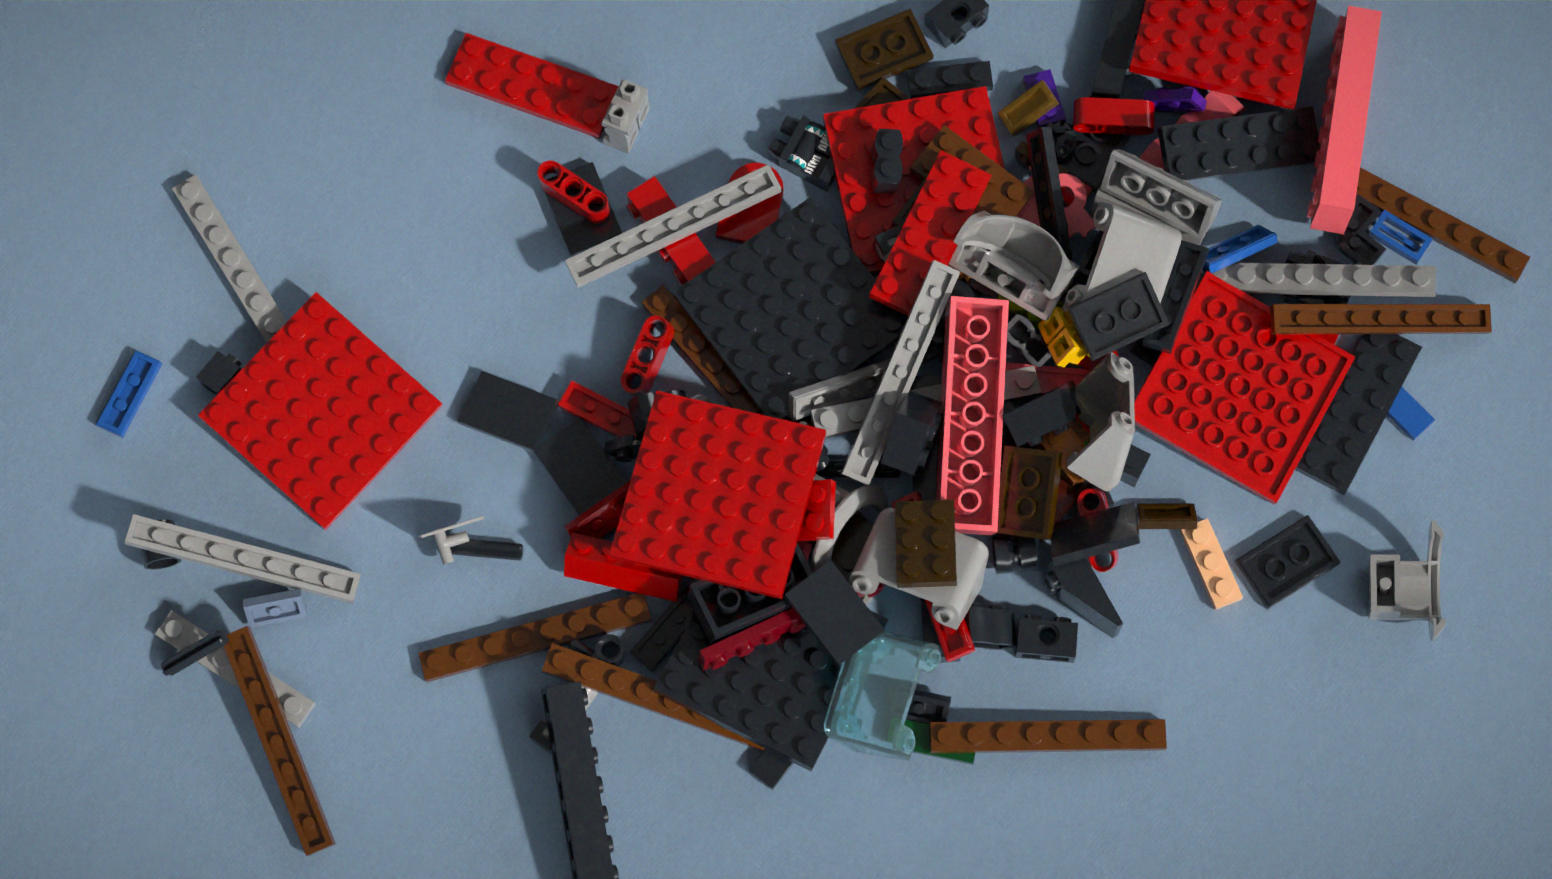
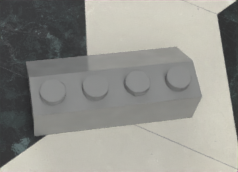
[1100,149,1222,240]

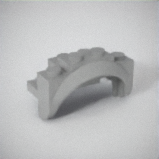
[949,211,1081,321]

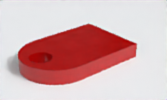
[715,163,784,244]

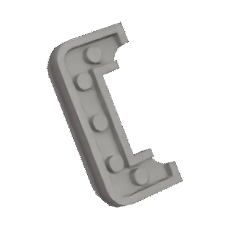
[1063,202,1182,313]
[1067,352,1135,491]
[849,508,989,630]

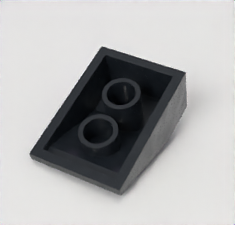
[1002,380,1076,448]
[1044,558,1123,638]

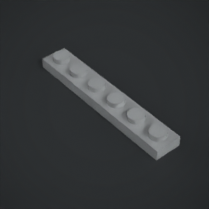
[155,610,316,728]

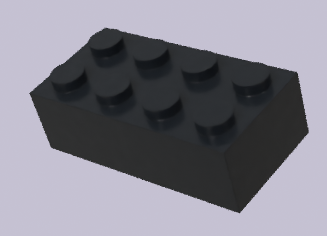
[687,543,812,645]

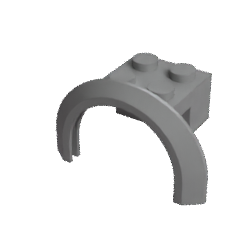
[804,474,889,573]
[1368,520,1446,641]

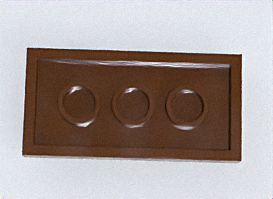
[910,125,1035,217]

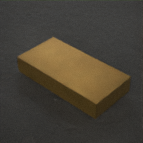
[997,80,1059,136]

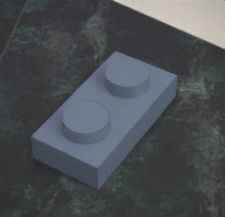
[243,588,307,628]

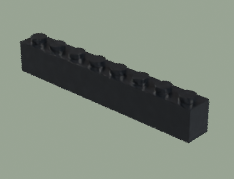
[541,681,619,879]

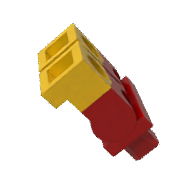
[1037,307,1119,371]

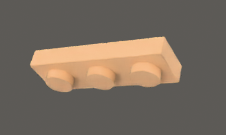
[1180,518,1243,610]

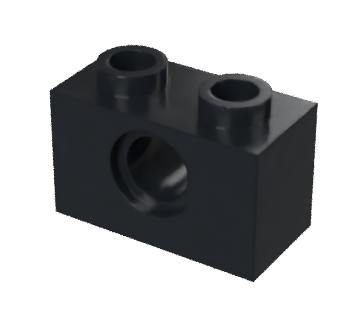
[925,0,989,48]
[1015,614,1078,663]

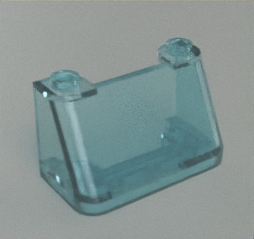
[824,631,943,761]

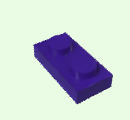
[1023,69,1066,129]
[1143,86,1207,112]

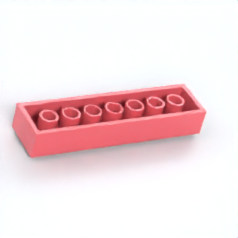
[1307,6,1382,235]
[936,296,1009,535]

